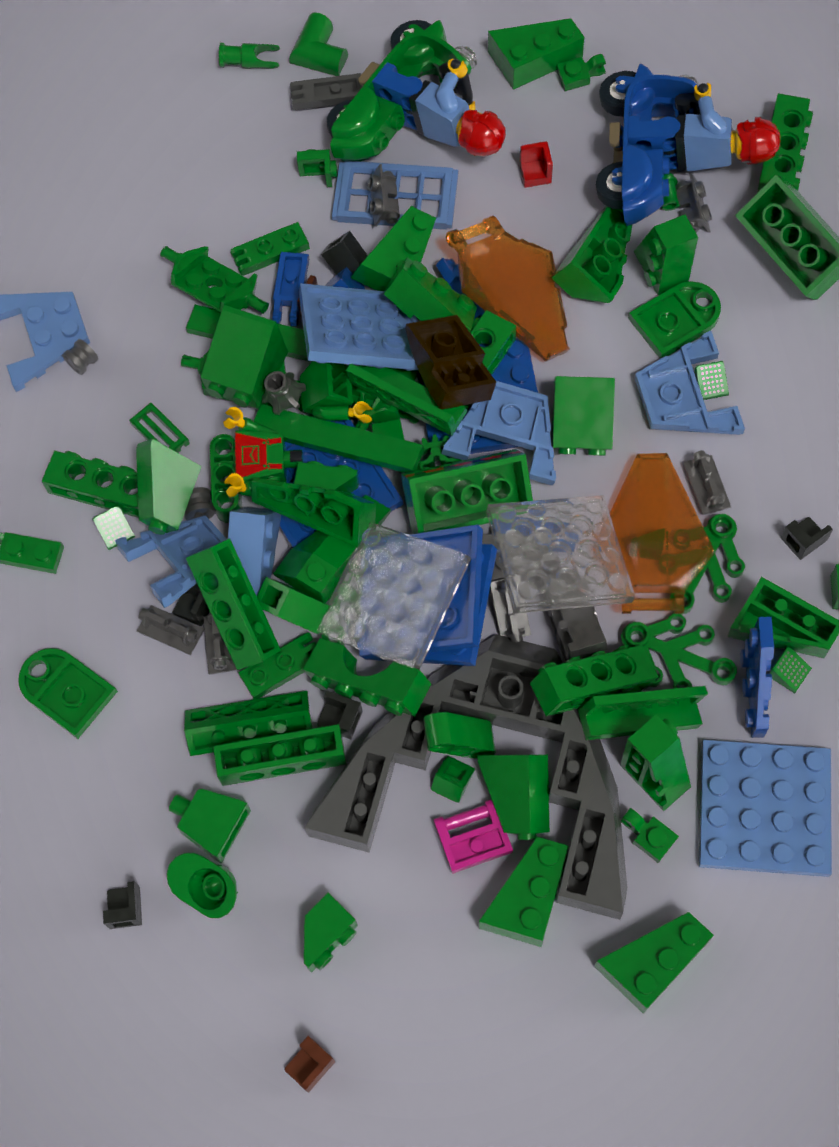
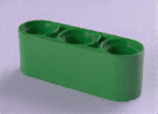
[210,434,242,523]
[424,712,496,759]

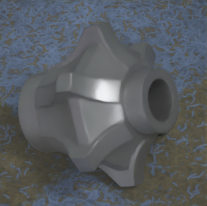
[262,371,306,415]

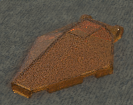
[446,216,570,361]
[592,453,714,614]

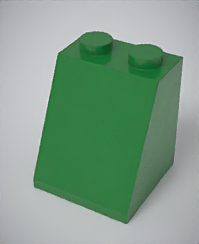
[200,305,288,409]
[552,376,615,456]

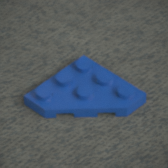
[740,617,774,738]

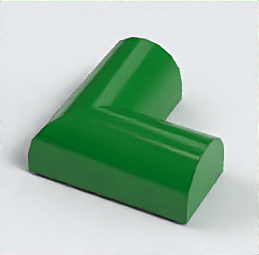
[289,12,348,76]

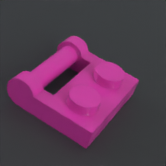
[433,799,513,874]

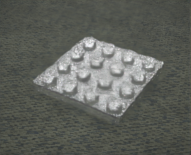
[486,495,635,614]
[316,522,471,669]

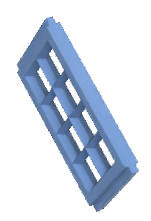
[332,161,458,230]

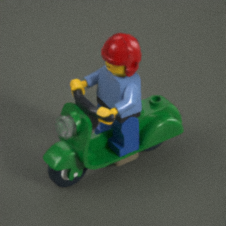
[327,20,506,162]

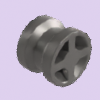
[62,339,99,375]
[185,487,215,520]

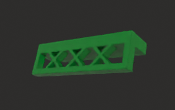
[346,364,467,436]
[578,685,708,740]
[184,691,313,756]

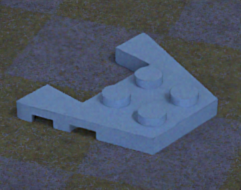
[0,291,90,392]
[635,331,745,435]
[441,381,556,486]
[115,516,227,608]

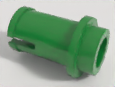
[662,173,680,211]

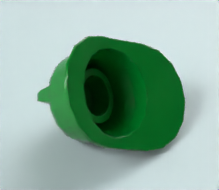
[167,853,238,918]

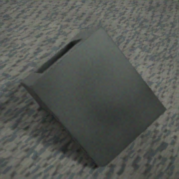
[321,231,368,275]
[781,517,833,560]
[173,583,209,627]
[317,691,363,739]
[103,881,142,929]

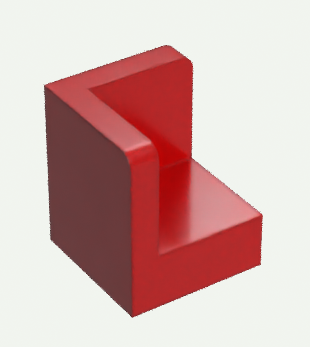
[520,141,553,188]

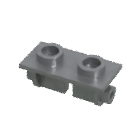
[368,164,400,227]
[676,172,712,232]
[683,450,731,515]
[490,576,531,642]
[137,605,204,655]
[203,610,237,675]

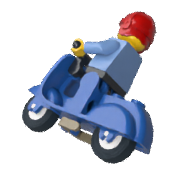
[595,63,780,226]

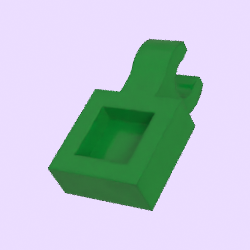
[557,54,606,91]
[621,808,679,863]

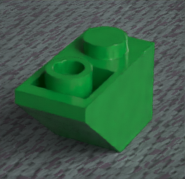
[294,461,359,493]
[257,577,332,634]
[304,893,358,973]

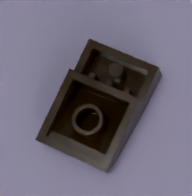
[405,315,497,410]

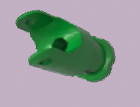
[219,42,280,68]

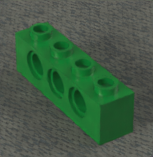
[757,93,813,193]
[463,310,516,412]
[42,450,139,518]
[186,538,281,670]
[530,645,659,717]
[213,724,347,786]

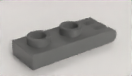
[290,73,363,110]

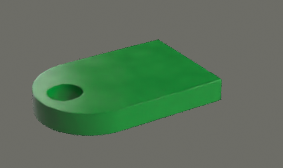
[628,281,721,359]
[18,648,118,739]

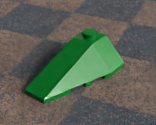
[552,206,633,303]
[251,477,376,548]
[273,495,391,603]

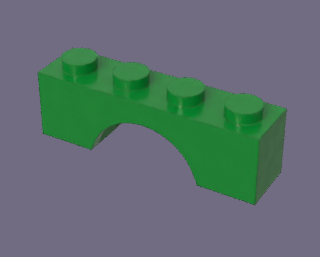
[303,638,431,717]

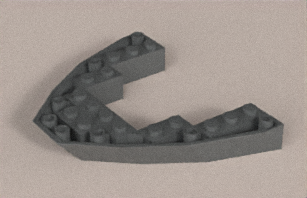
[305,634,628,920]

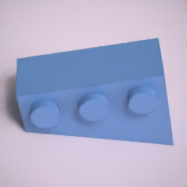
[228,507,281,596]

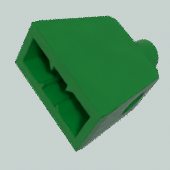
[169,788,251,864]

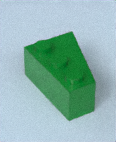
[488,18,585,90]
[351,206,436,291]
[634,214,698,295]
[384,257,477,332]
[727,577,839,658]
[620,714,691,811]
[479,837,569,947]
[594,912,714,1014]

